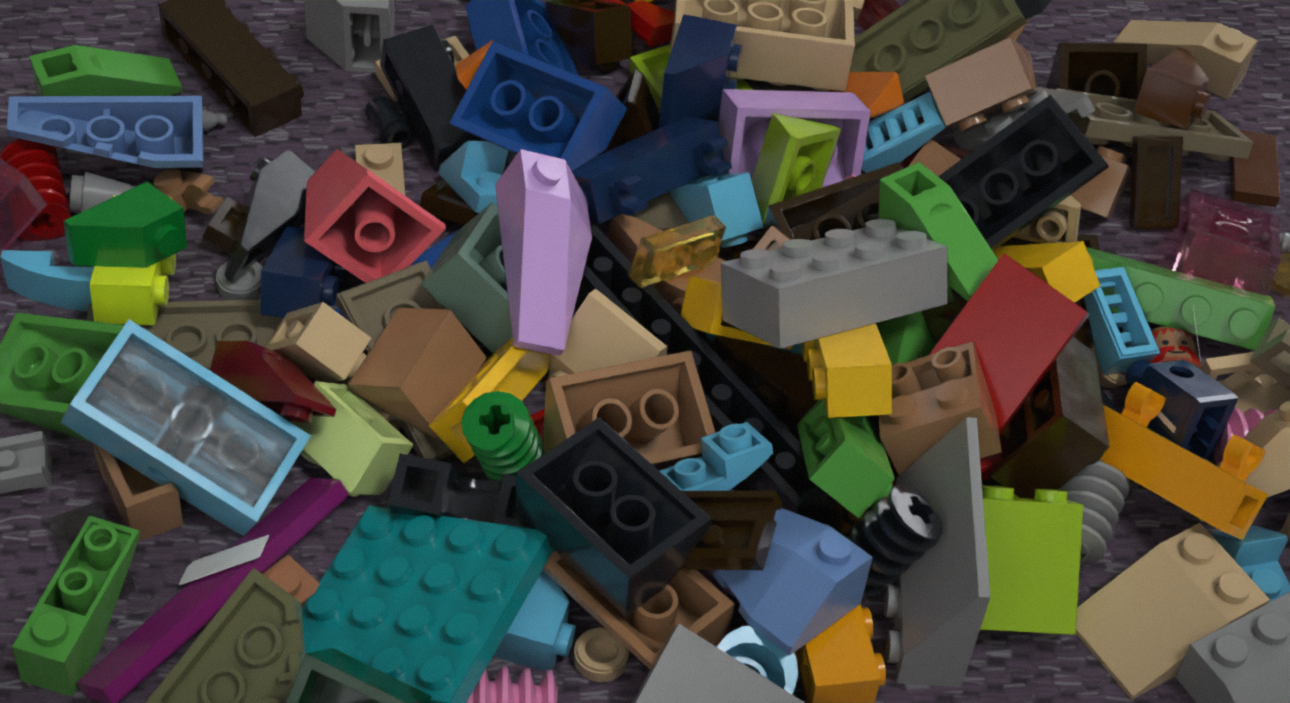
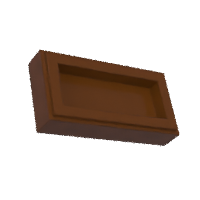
[1230,130,1280,208]

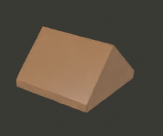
[347,308,487,439]

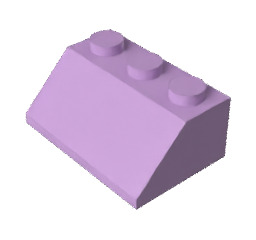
[718,89,871,187]

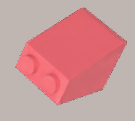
[304,149,446,283]

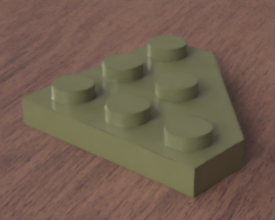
[145,568,305,703]

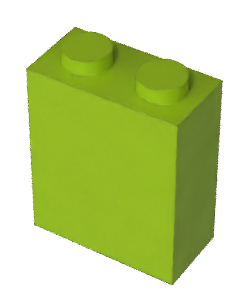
[980,486,1083,635]

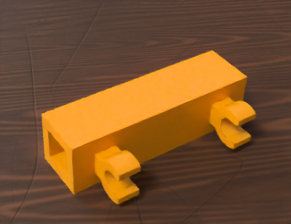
[1100,382,1268,540]

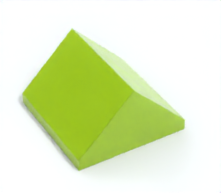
[751,113,841,224]

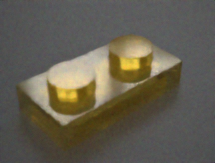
[628,215,726,288]

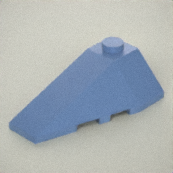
[713,489,873,656]

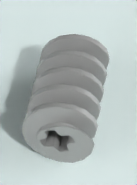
[1059,460,1131,566]

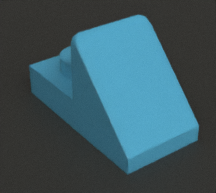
[438,141,508,213]
[1210,525,1290,602]

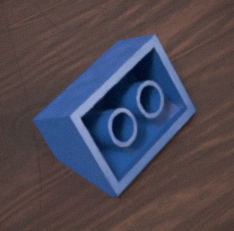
[465,0,578,76]
[449,41,627,171]

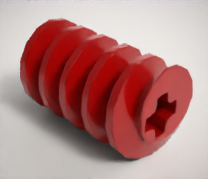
[0,139,71,241]

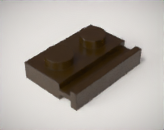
[680,491,783,571]

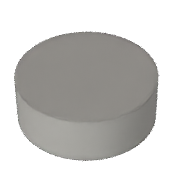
[216,261,263,300]

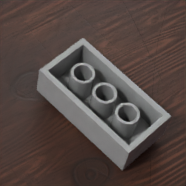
[721,219,947,349]

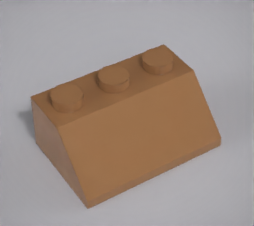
[543,351,716,471]
[543,551,734,670]

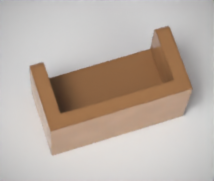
[93,443,184,541]

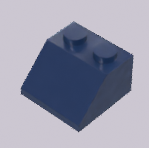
[658,14,742,129]

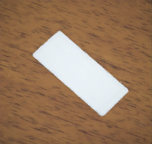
[179,535,269,585]

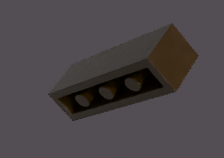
[158,0,304,137]

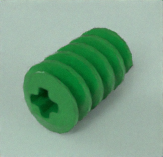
[461,391,545,481]

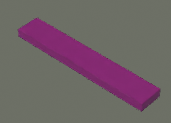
[76,477,349,703]

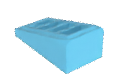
[861,92,946,173]
[1084,267,1160,375]

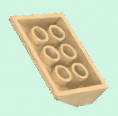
[670,0,855,92]

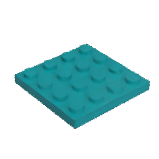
[302,505,554,703]

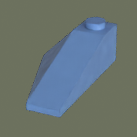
[7,96,204,169]

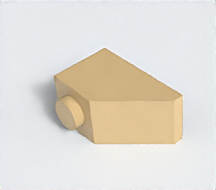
[265,302,371,383]

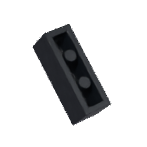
[380,25,485,172]

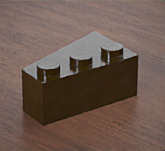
[990,337,1110,498]

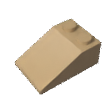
[1076,523,1270,700]

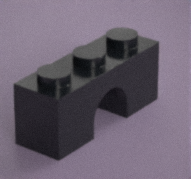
[387,453,532,529]

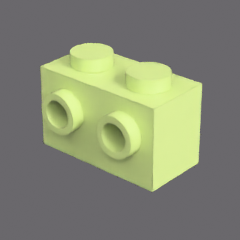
[291,381,413,497]

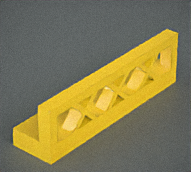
[428,338,550,463]

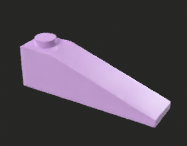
[495,149,592,356]

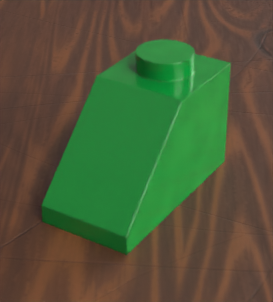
[64,182,187,268]

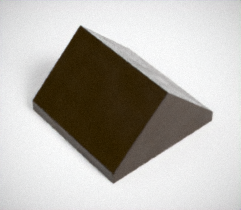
[1047,43,1147,100]

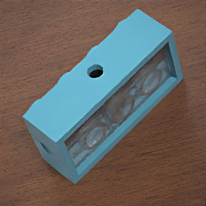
[61,319,311,536]

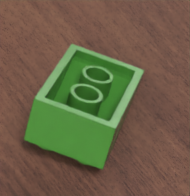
[0,313,124,442]

